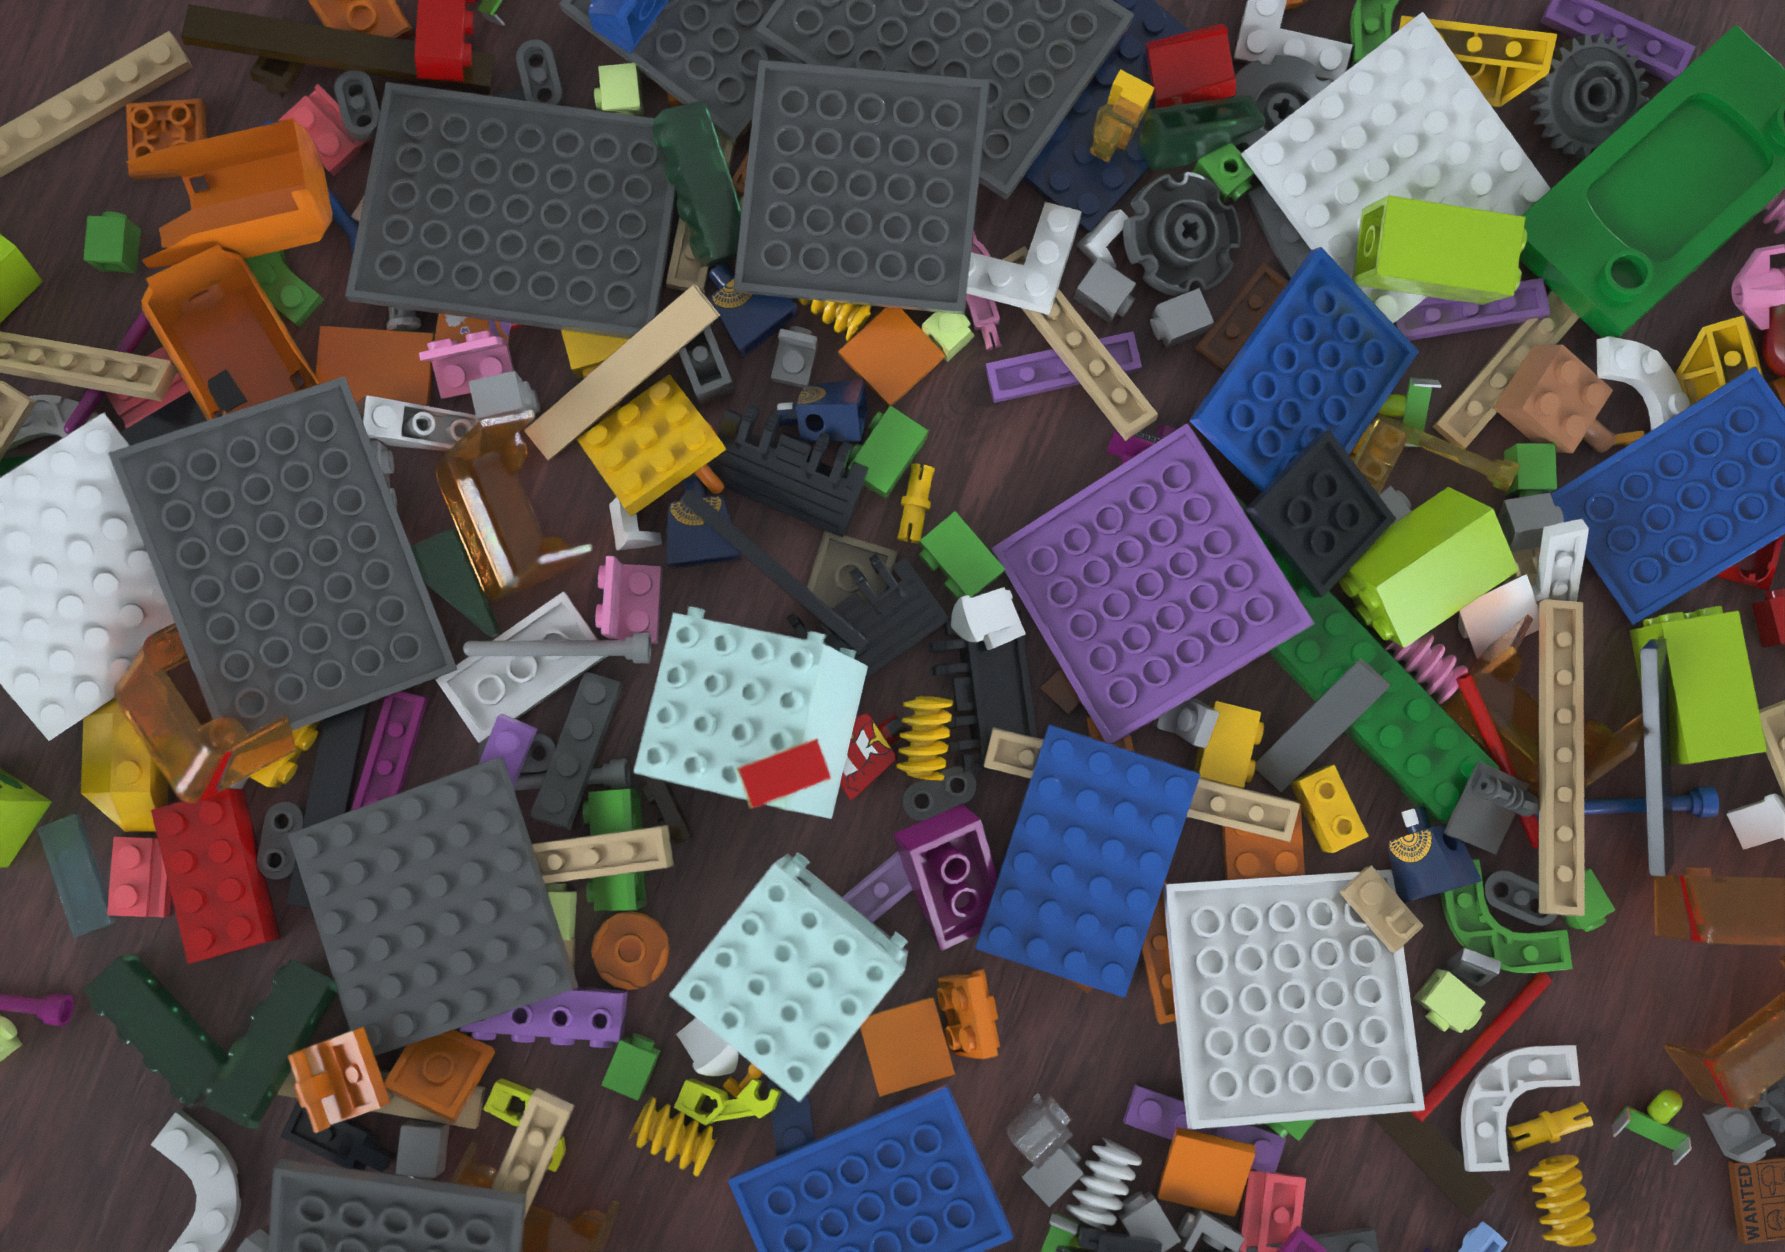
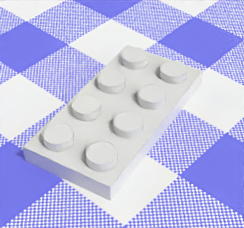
[436,591,608,743]

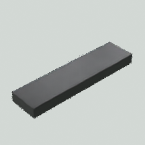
[1255,658,1390,792]

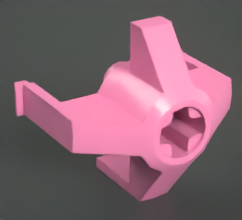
[1731,244,1785,330]

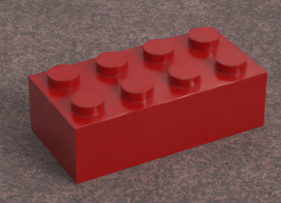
[151,789,281,964]

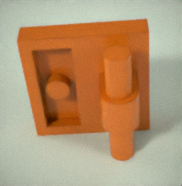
[937,968,1000,1059]
[287,1026,391,1133]

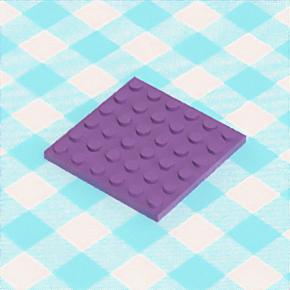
[991,423,1315,744]

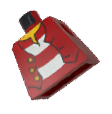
[840,713,907,801]

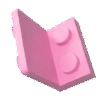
[419,331,514,399]
[595,556,663,644]

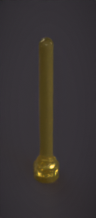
[1370,413,1521,492]

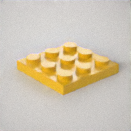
[577,374,727,516]

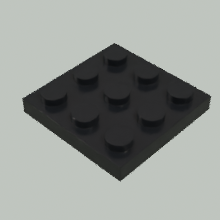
[1245,430,1396,597]

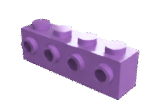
[460,987,628,1048]

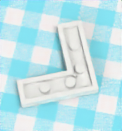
[1232,0,1352,82]
[967,202,1082,315]
[1458,519,1589,638]

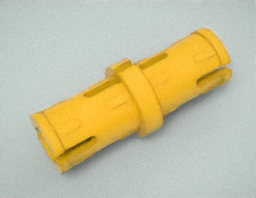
[897,464,935,543]
[1506,1101,1593,1152]

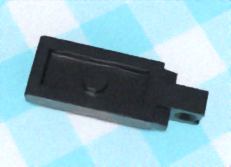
[281,1101,396,1172]

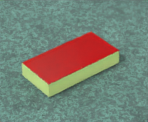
[736,738,832,809]

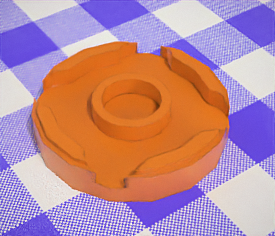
[591,910,671,990]

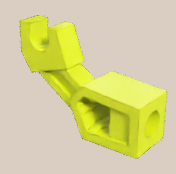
[483,1078,566,1172]
[674,1078,783,1126]

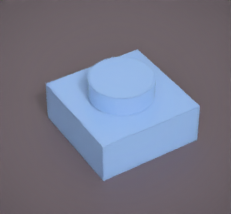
[1458,1221,1508,1252]

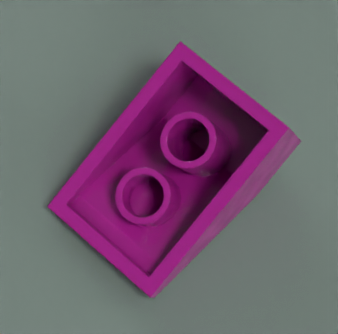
[893,804,997,951]

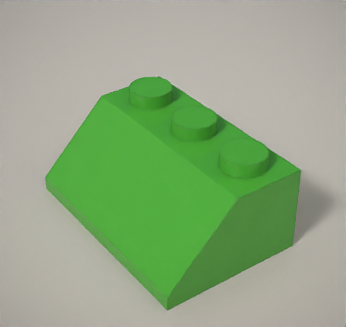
[583,789,646,911]

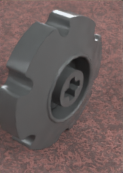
[1219,55,1332,152]
[1123,172,1241,296]

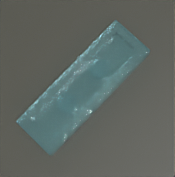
[37,814,116,938]

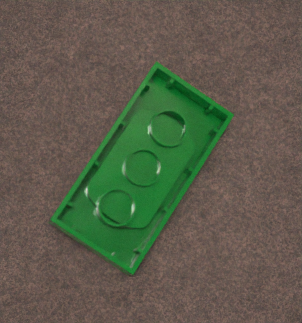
[1519,24,1785,338]

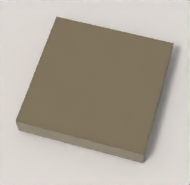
[807,530,898,609]

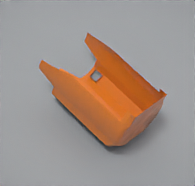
[126,118,333,269]
[142,244,319,421]

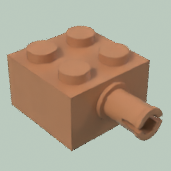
[1493,345,1616,453]

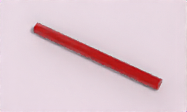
[1456,673,1539,849]
[1410,972,1552,1122]

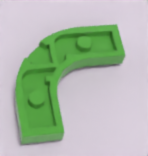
[1350,0,1403,66]
[245,250,324,327]
[1440,859,1573,973]

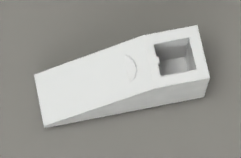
[356,395,480,454]

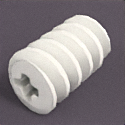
[1065,1137,1142,1231]

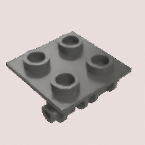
[1444,761,1539,854]

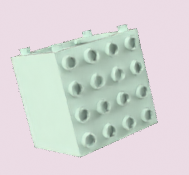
[634,607,868,819]
[669,852,908,1102]

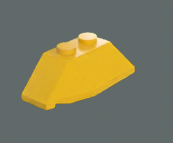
[1399,16,1557,107]
[1675,315,1763,406]
[81,677,171,832]

